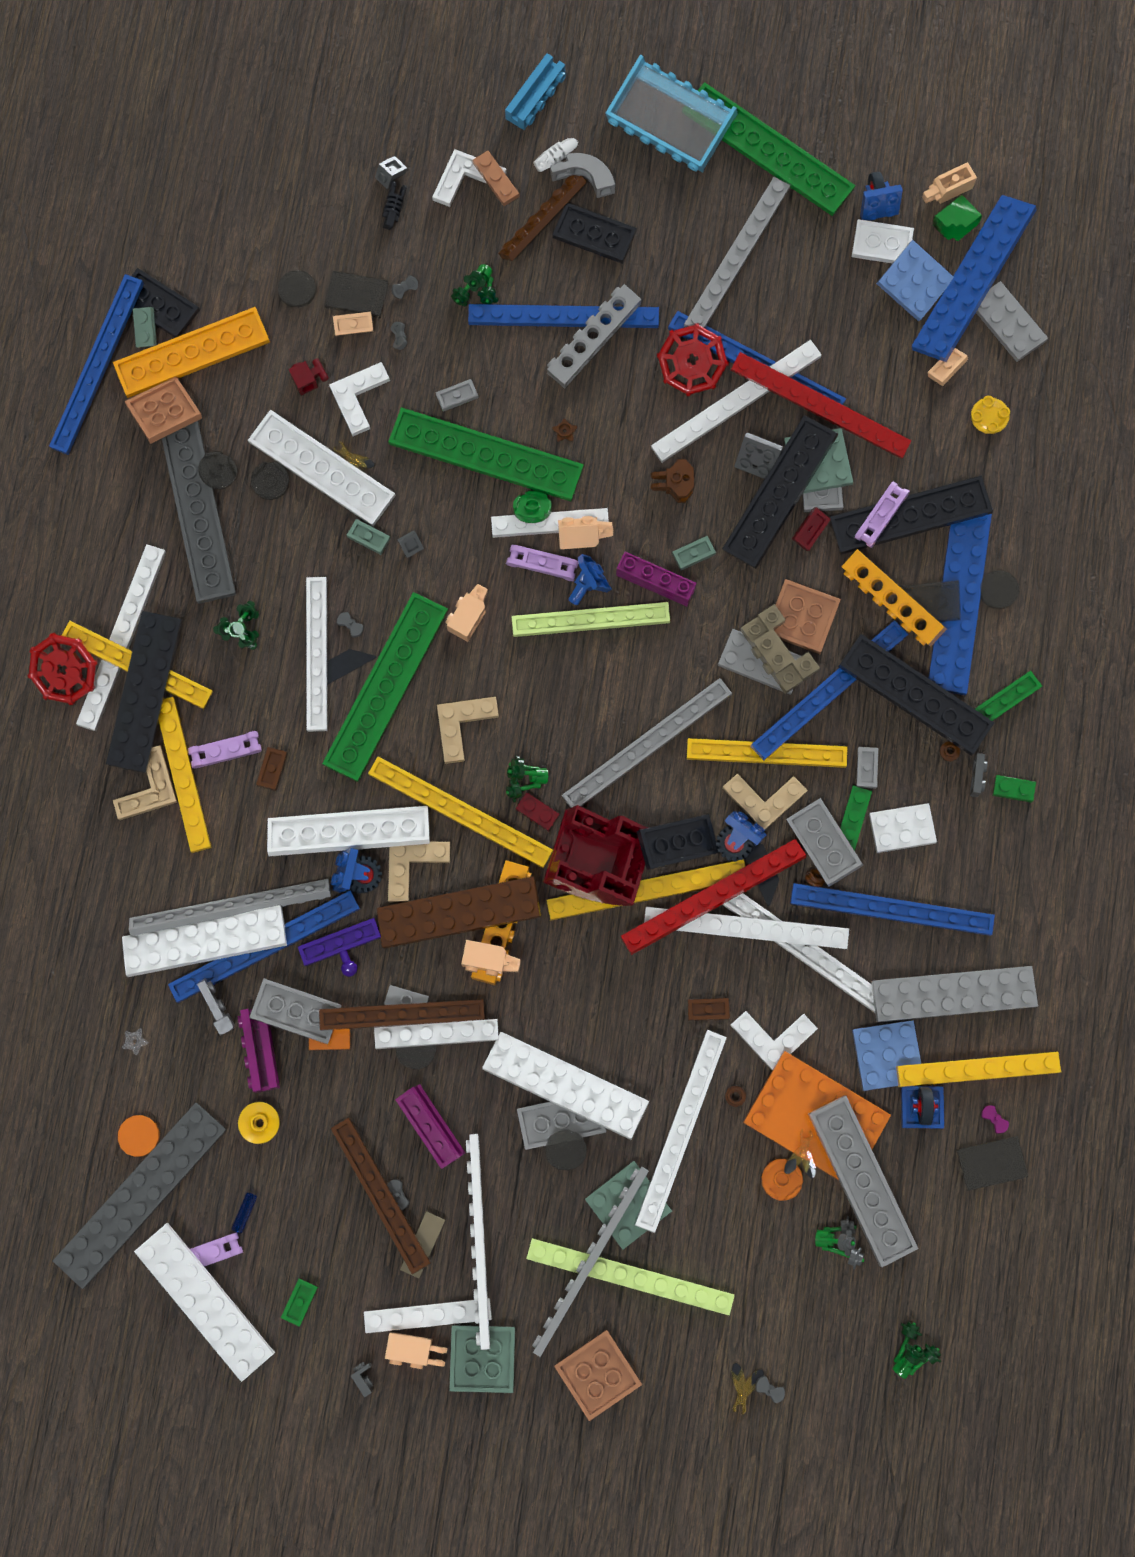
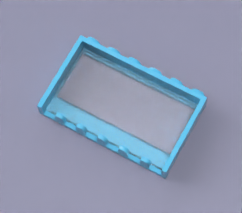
[605,55,738,173]

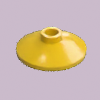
[238,1102,280,1144]

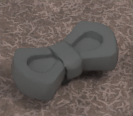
[391,275,418,299]
[390,322,407,350]
[337,612,364,638]
[388,1179,410,1210]
[755,1376,785,1403]

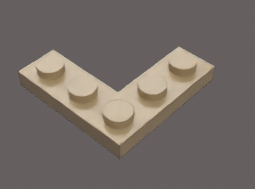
[437,697,499,764]
[113,745,177,820]
[722,774,808,830]
[388,842,450,902]

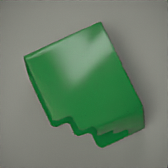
[933,195,982,241]

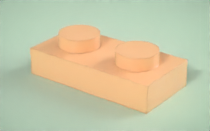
[333,312,374,336]
[928,348,968,386]

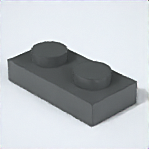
[970,753,988,797]

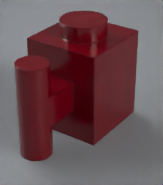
[288,358,329,396]

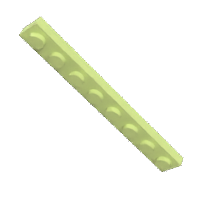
[512,602,670,637]

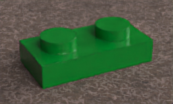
[992,775,1036,803]
[281,1278,318,1327]

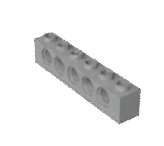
[547,284,641,389]

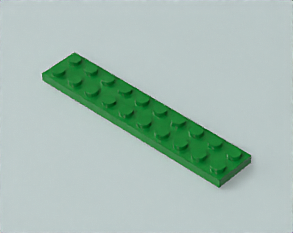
[682,82,856,216]
[388,407,584,502]
[322,592,449,782]

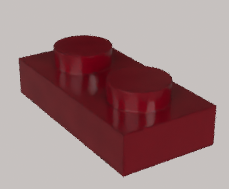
[792,507,831,551]
[515,792,560,832]

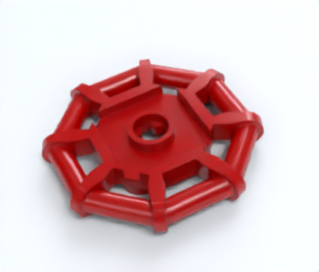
[657,323,729,396]
[27,633,98,705]

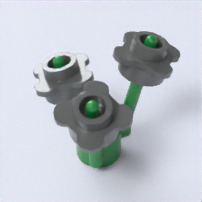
[815,1216,864,1270]

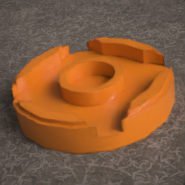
[118,1115,160,1157]
[761,1159,803,1201]

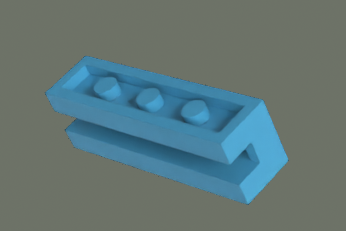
[505,53,566,130]

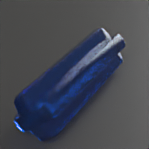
[232,1192,257,1233]

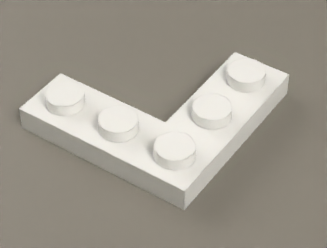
[432,149,506,207]
[329,362,390,436]
[730,1011,818,1070]

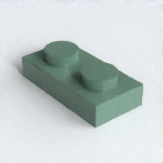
[133,307,157,348]
[347,519,391,555]
[672,536,716,571]

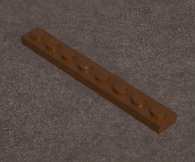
[319,999,485,1031]
[331,1118,431,1275]

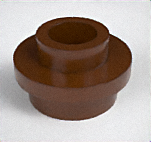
[940,741,960,762]
[805,869,825,887]
[725,1086,746,1107]

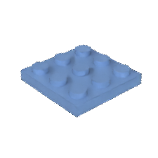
[876,240,954,321]
[852,1020,921,1091]

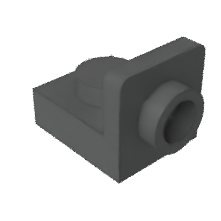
[375,156,407,189]
[351,1362,374,1398]

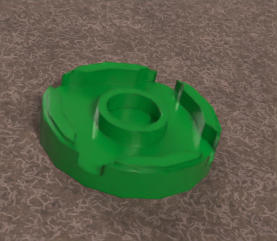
[513,491,552,523]

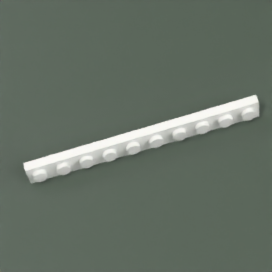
[651,340,821,463]
[76,544,166,732]
[722,893,875,1013]
[644,907,849,949]
[635,1030,727,1233]
[466,1134,490,1350]

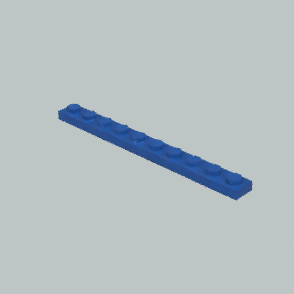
[49,274,144,455]
[468,304,659,328]
[668,311,846,405]
[750,620,908,761]
[790,883,995,936]
[168,891,360,1003]

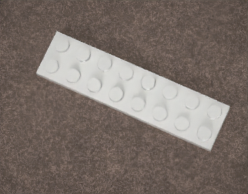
[248,410,396,526]
[267,806,430,856]
[122,905,287,977]
[482,1032,649,1140]
[134,1223,275,1382]

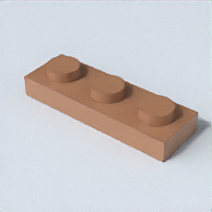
[473,151,519,206]

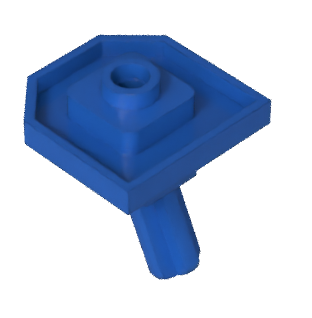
[569,554,612,605]

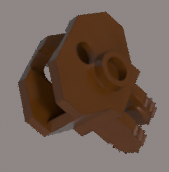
[651,459,694,503]

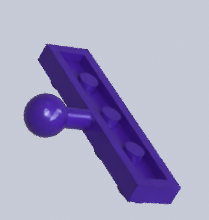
[298,918,381,977]

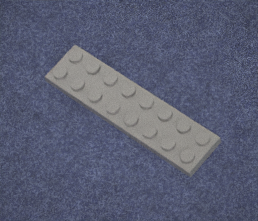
[871,966,1038,1022]
[808,1096,918,1267]

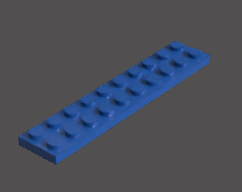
[911,195,1036,362]
[928,508,993,696]

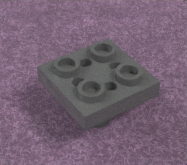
[734,433,783,479]

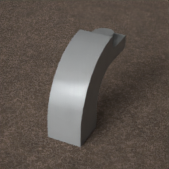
[550,153,615,198]

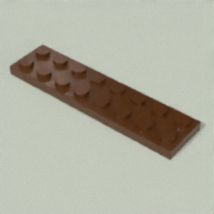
[377,876,541,949]

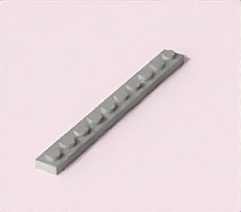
[684,177,790,336]
[562,678,732,808]
[129,879,331,936]
[532,1167,649,1357]

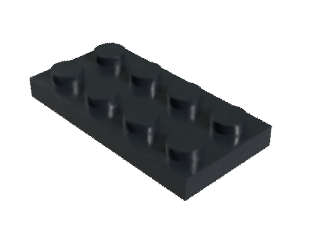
[552,203,637,264]
[131,268,200,338]
[636,814,720,870]

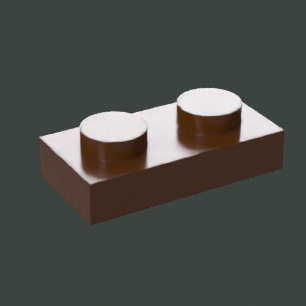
[256,747,288,791]
[687,998,730,1021]

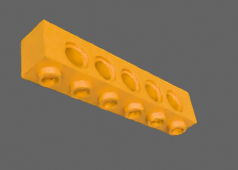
[842,549,947,647]
[471,860,532,986]

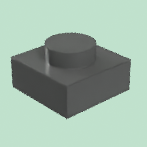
[397,530,424,558]

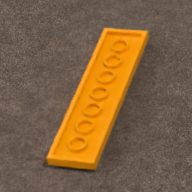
[113,307,270,398]

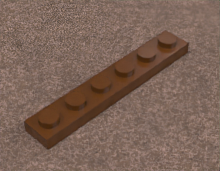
[498,175,586,261]

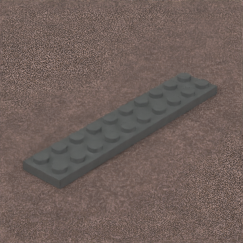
[162,421,236,604]
[53,1102,227,1289]

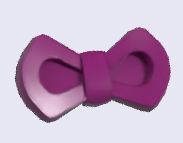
[981,1105,1009,1134]

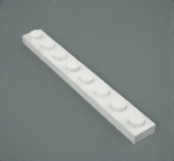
[306,577,327,732]

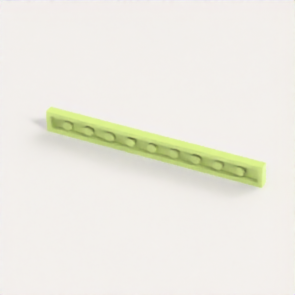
[527,1238,734,1315]

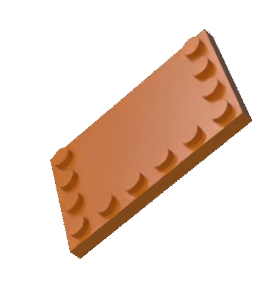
[743,1051,891,1180]

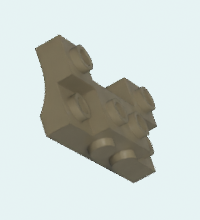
[740,604,820,694]

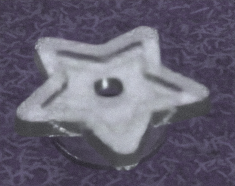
[122,1028,148,1055]

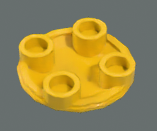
[971,396,1010,434]

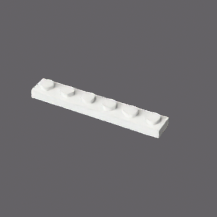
[491,508,609,538]
[374,1019,499,1049]
[364,1298,492,1333]

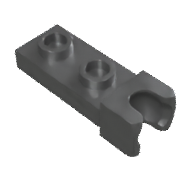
[197,978,235,1036]

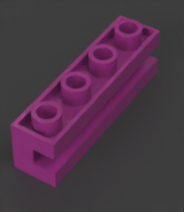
[616,552,696,607]
[238,1009,280,1093]
[395,1084,465,1169]

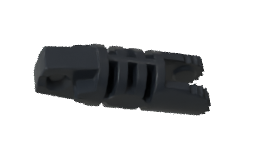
[382,181,407,230]

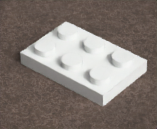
[851,219,914,263]
[869,803,937,853]

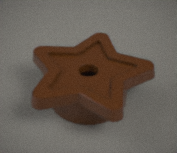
[552,419,577,442]

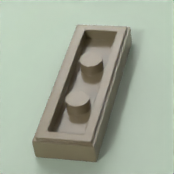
[400,1211,446,1279]

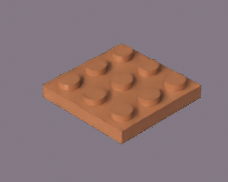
[125,377,202,444]
[774,579,841,654]
[554,1330,642,1421]

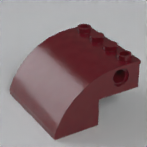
[543,805,647,906]

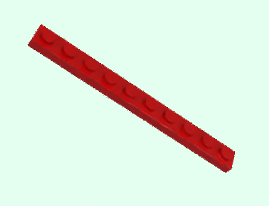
[731,352,911,459]
[621,839,806,955]

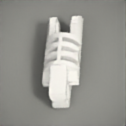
[533,138,578,172]

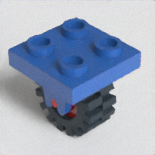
[716,811,767,861]
[331,848,382,894]

